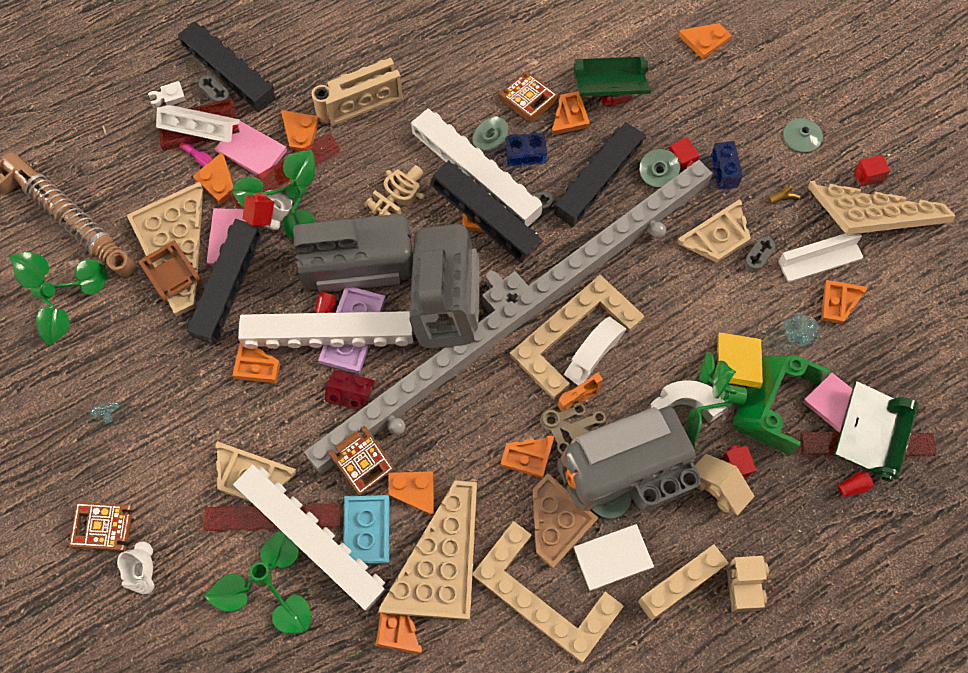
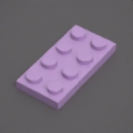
[318,287,386,374]

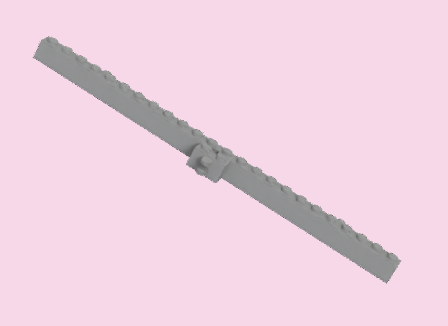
[304,160,713,475]

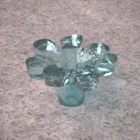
[90,402,119,423]

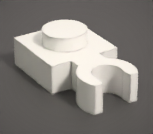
[148,81,186,108]

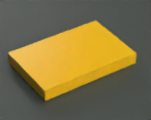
[717,332,763,388]

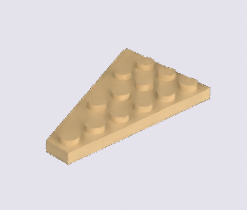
[808,181,955,235]
[127,182,203,317]
[378,480,477,620]

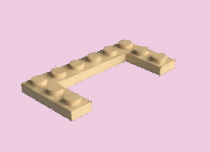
[510,275,645,400]
[472,521,624,663]

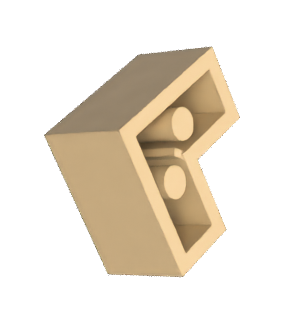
[695,454,755,515]
[726,556,769,612]

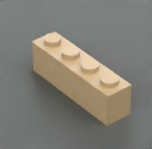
[638,545,728,621]

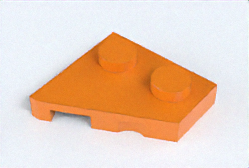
[552,91,590,135]
[281,110,319,152]
[821,280,867,324]
[232,343,280,383]

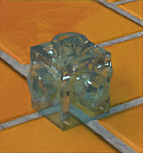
[783,314,819,346]

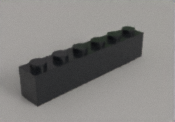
[178,21,276,113]
[554,122,645,227]
[430,160,542,263]
[187,219,263,345]

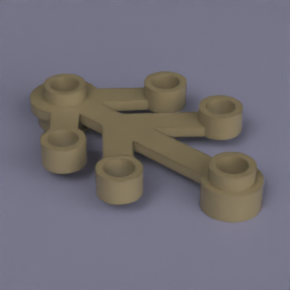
[540,403,606,455]

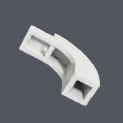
[564,317,626,386]
[650,381,729,423]

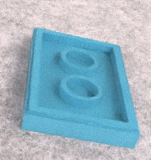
[343,495,390,564]

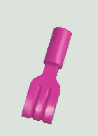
[179,140,213,167]

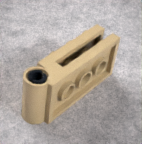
[312,58,403,126]

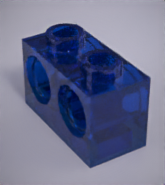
[505,132,547,167]
[710,141,743,190]

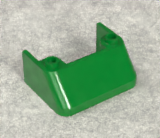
[733,355,830,456]

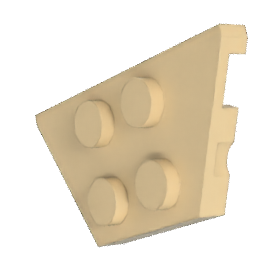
[677,199,751,263]
[216,441,297,502]

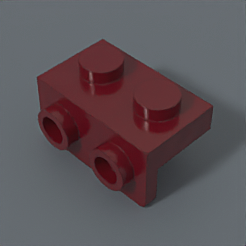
[325,370,375,411]

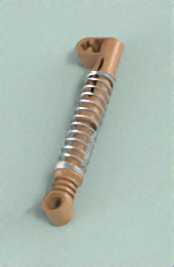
[0,153,135,277]

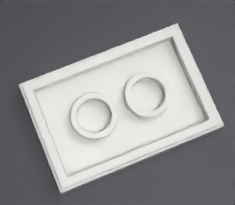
[573,524,654,591]

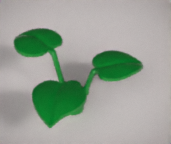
[232,150,315,240]
[9,252,107,345]
[686,351,747,449]
[204,530,311,634]

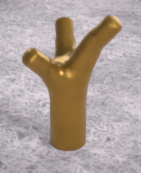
[768,184,800,204]

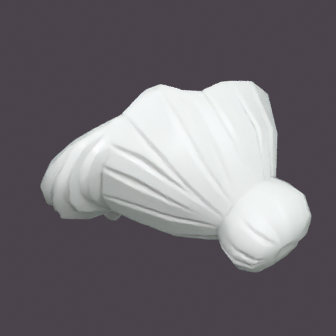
[265,190,295,230]
[117,541,155,594]

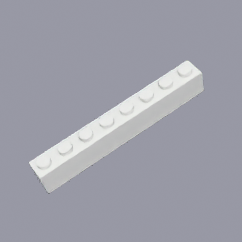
[411,109,542,227]
[238,311,413,349]
[233,464,386,611]

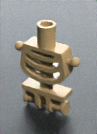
[365,165,424,216]

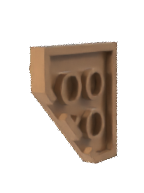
[532,473,598,569]

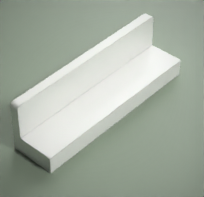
[156,105,240,143]
[778,233,863,283]

